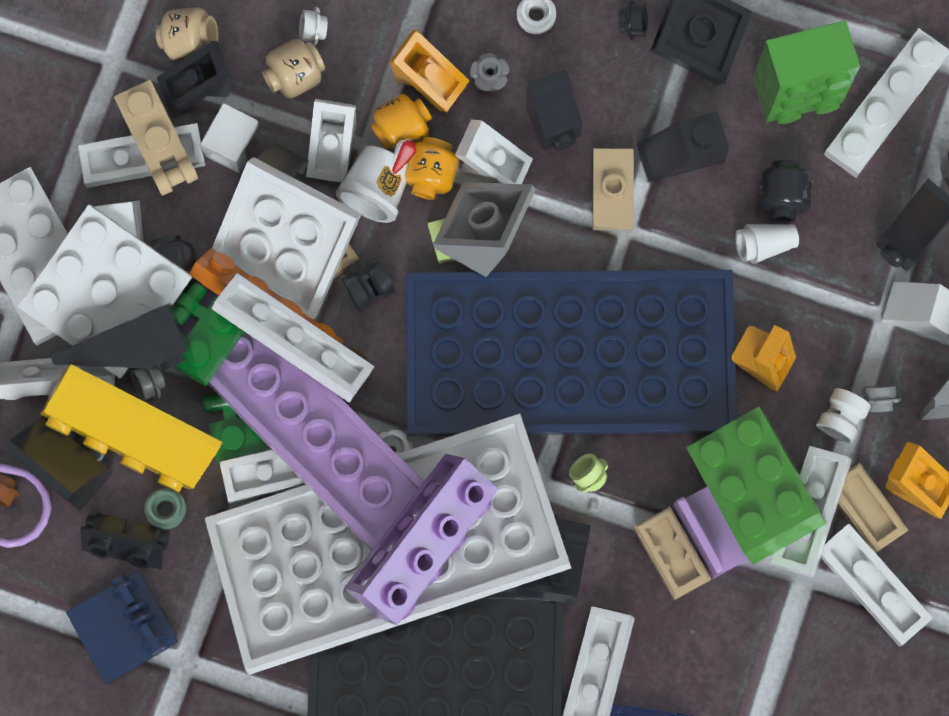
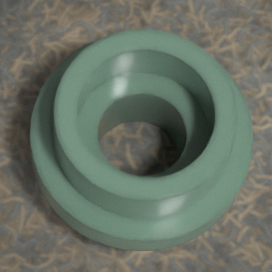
[144,488,186,530]

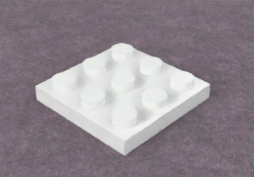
[212,157,361,319]
[17,204,193,379]

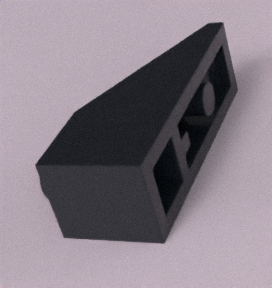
[876,178,949,271]
[51,302,191,371]

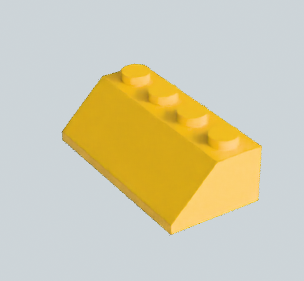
[40,364,222,493]

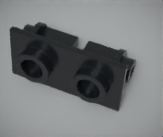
[80,513,170,570]

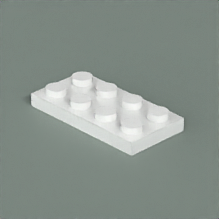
[0,167,68,346]

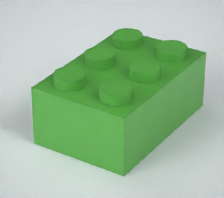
[753,20,860,124]
[686,407,827,564]

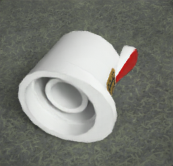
[336,139,416,223]

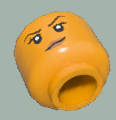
[370,94,432,152]
[405,137,459,200]

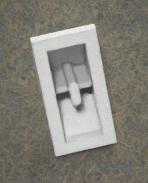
[882,282,949,341]

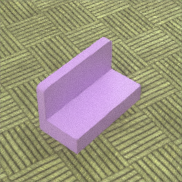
[672,487,749,579]

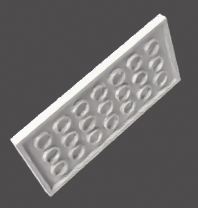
[205,414,571,675]

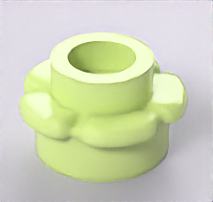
[569,454,608,492]

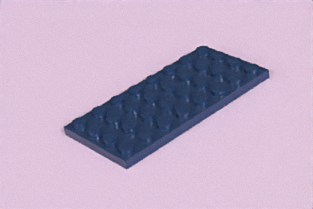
[406,270,737,436]

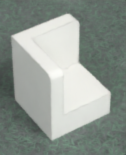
[200,103,258,173]

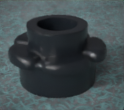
[619,1,648,40]

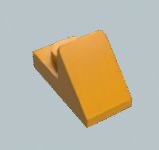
[389,30,470,112]
[731,325,796,392]
[885,442,949,519]

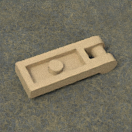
[114,80,199,196]

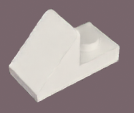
[306,99,357,182]
[455,119,533,184]

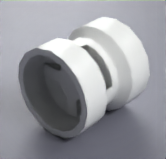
[816,388,871,444]

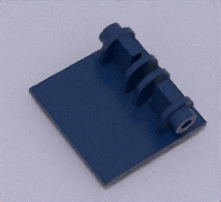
[66,570,179,685]

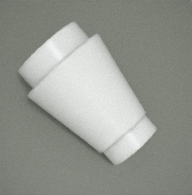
[735,224,799,264]

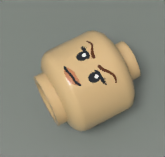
[156,7,219,61]
[262,39,325,99]

